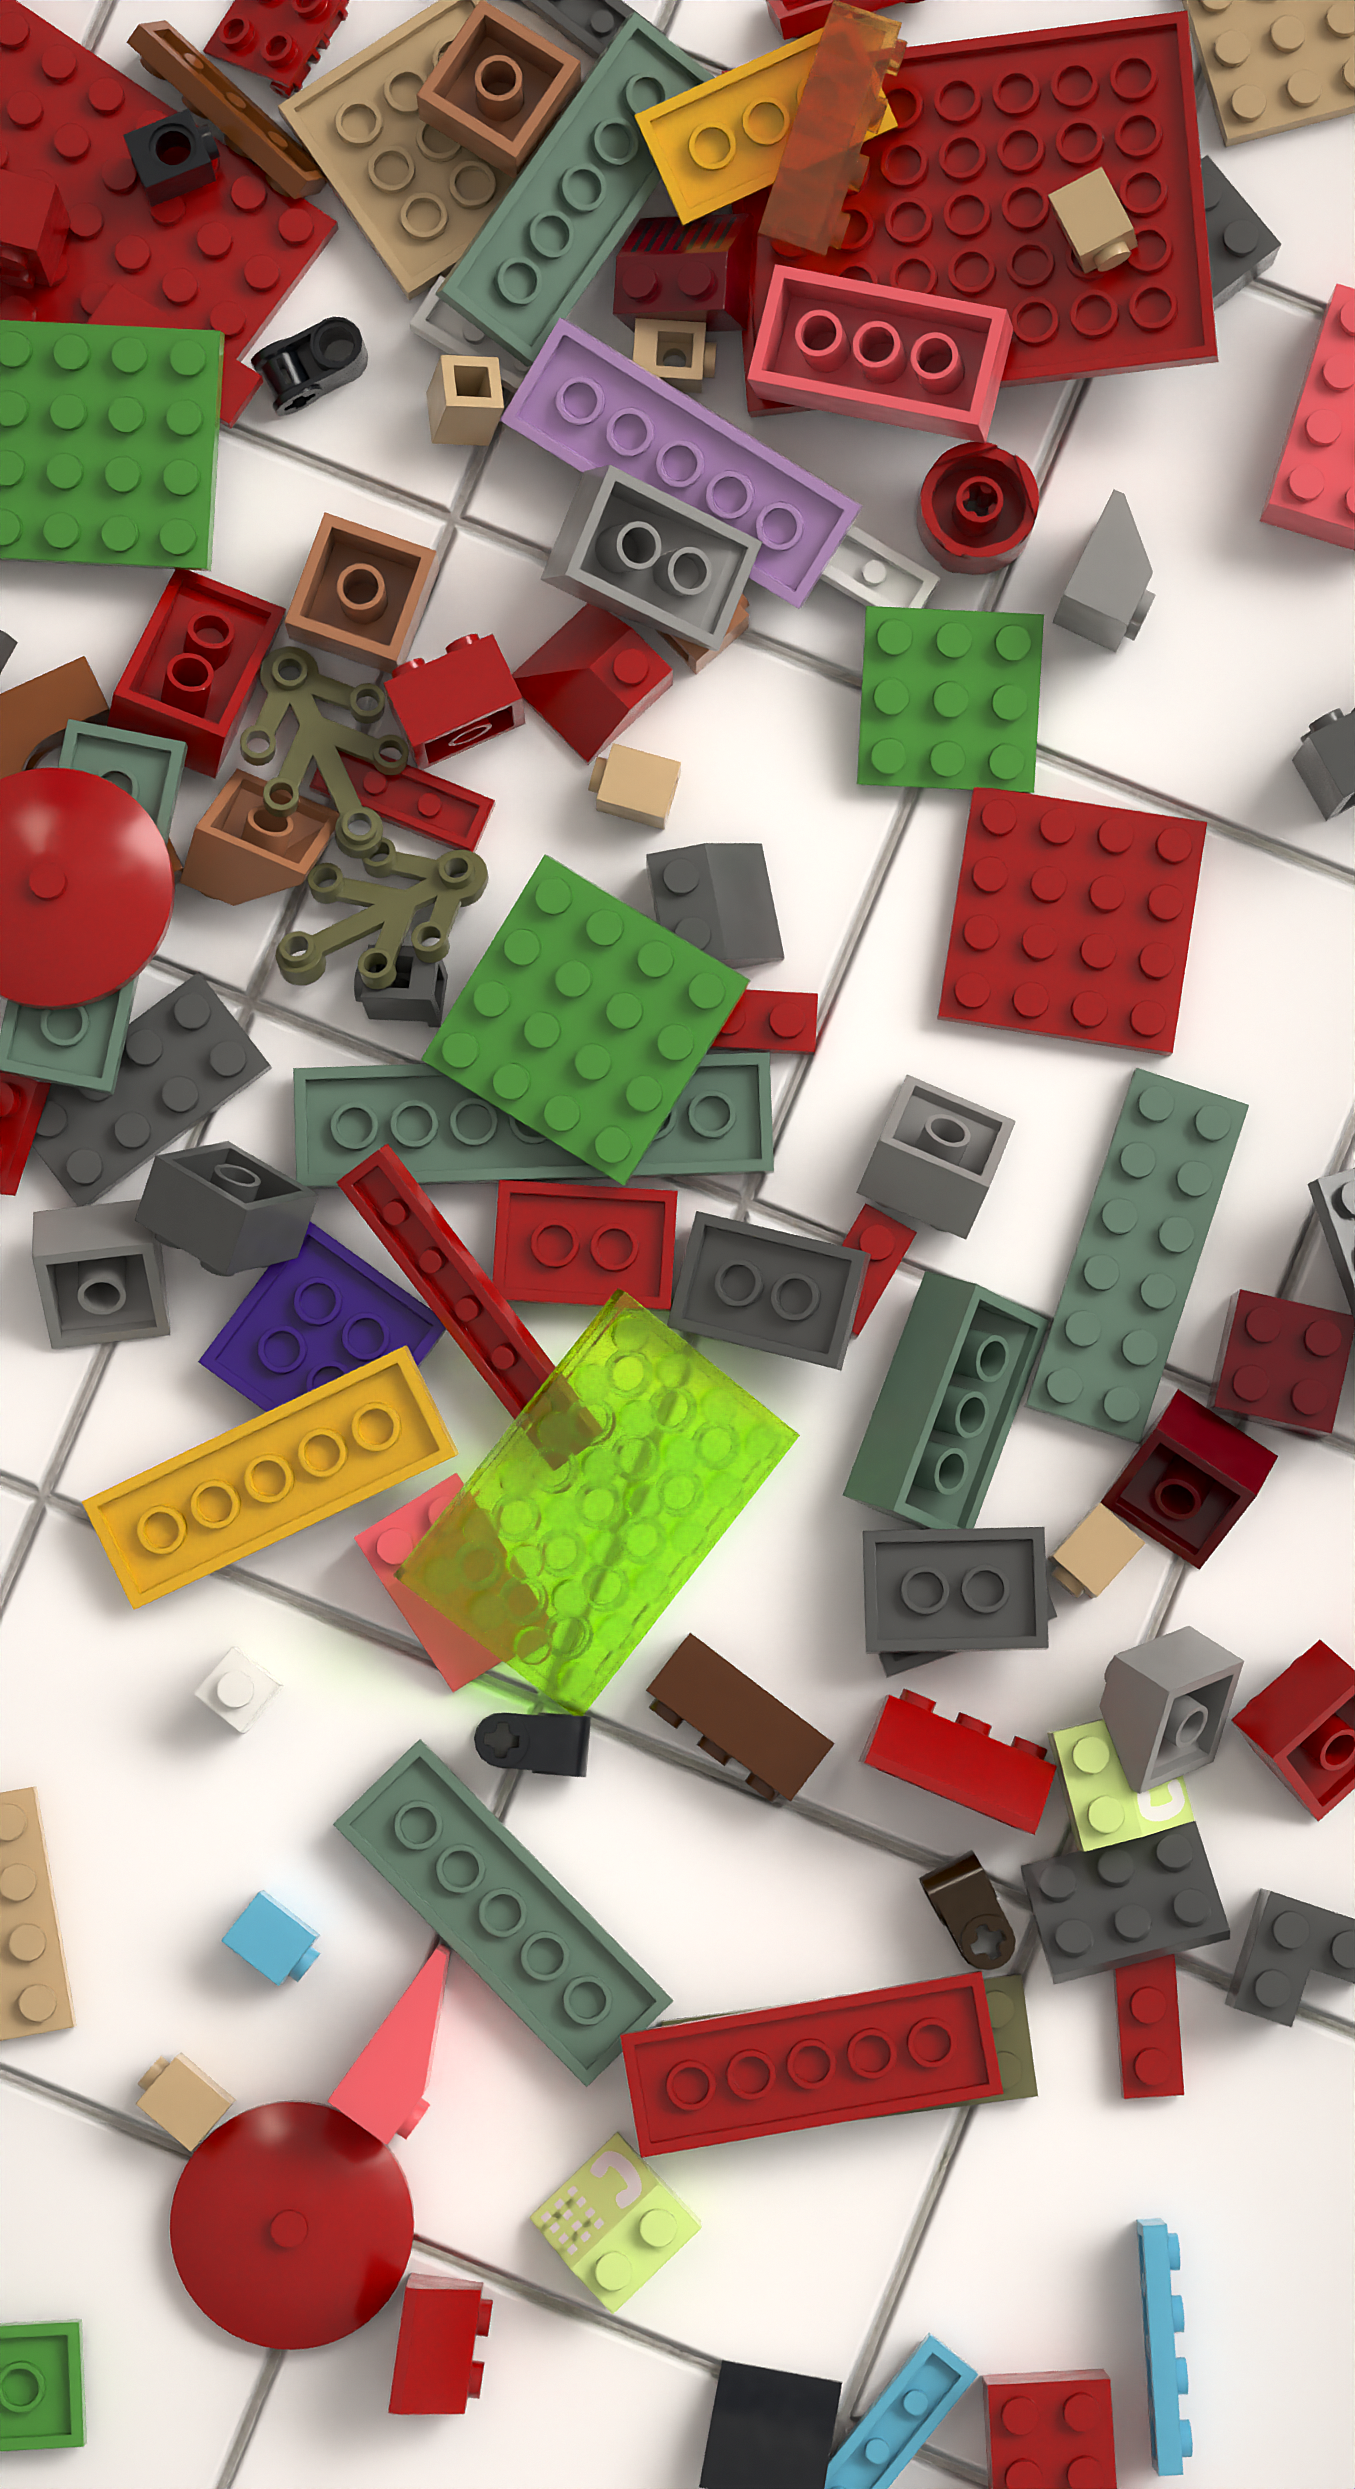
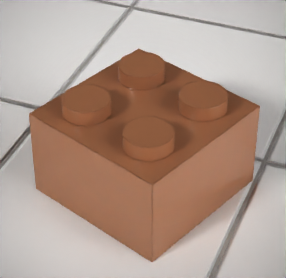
[416,0,581,179]
[284,512,440,674]

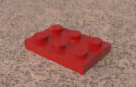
[492,1180,678,1312]

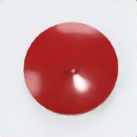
[0,767,175,1010]
[170,2100,415,2350]

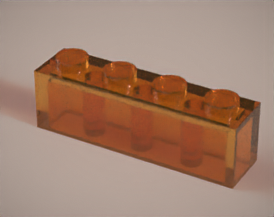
[756,0,908,258]

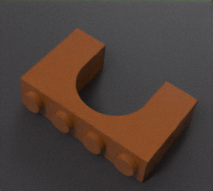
[0,656,183,885]

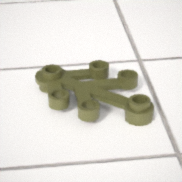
[240,646,409,859]
[275,837,489,989]

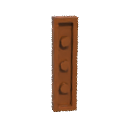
[127,20,327,199]

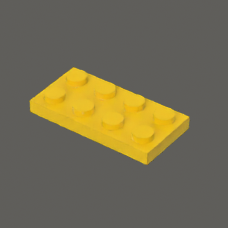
[634,15,898,226]

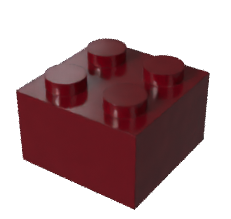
[1206,1289,1355,1438]

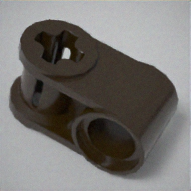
[919,1850,1016,1970]

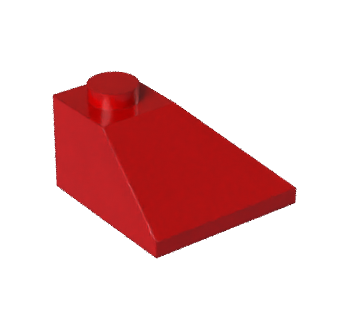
[512,603,673,765]

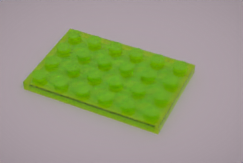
[393,1288,800,1716]

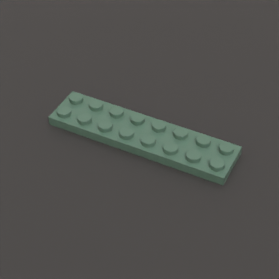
[293,1052,774,1189]

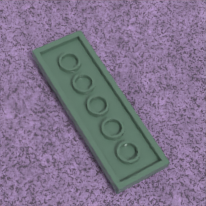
[435,11,715,367]
[0,719,188,1095]
[1025,1067,1249,1444]
[333,1739,674,2087]

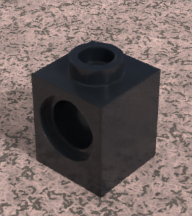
[123,108,220,207]

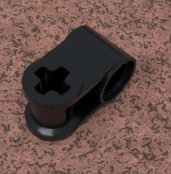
[250,316,368,416]
[474,1712,591,1777]

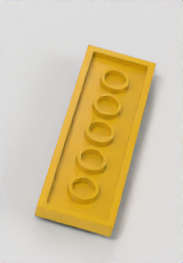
[82,1345,459,1610]

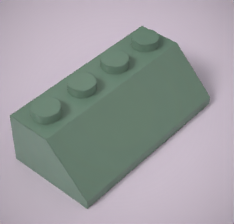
[843,1271,1050,1529]

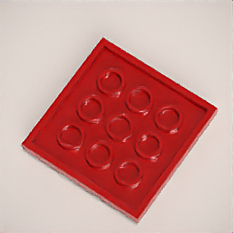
[937,787,1207,1056]

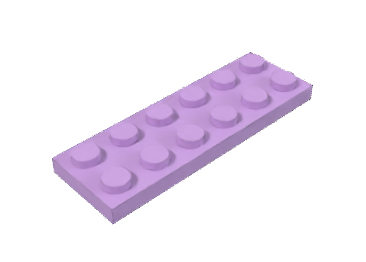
[500,318,863,609]

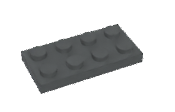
[32,972,272,1207]

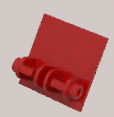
[203,0,350,99]

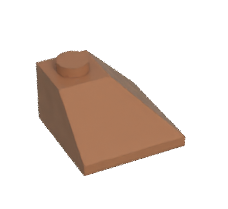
[179,768,339,906]

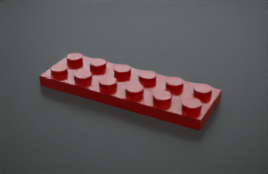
[620,1971,1004,2158]

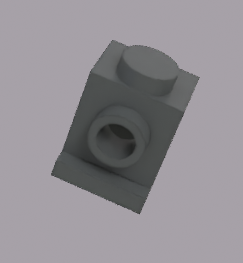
[354,944,448,1028]

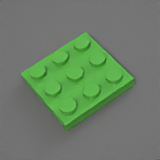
[856,606,1044,793]

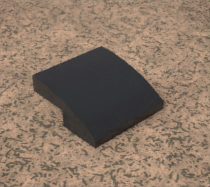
[699,2359,842,2489]

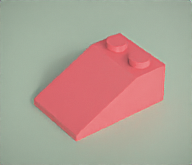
[354,1473,555,1692]
[327,1943,451,2145]

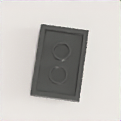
[667,1211,871,1371]
[862,1527,1049,1654]
[1021,1821,1230,1984]

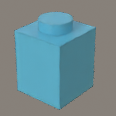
[221,1890,320,1986]

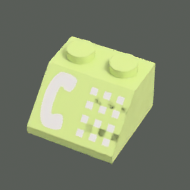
[1047,1718,1195,1852]
[529,2132,702,2314]

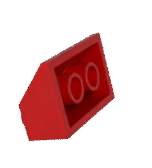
[858,1688,1057,1835]

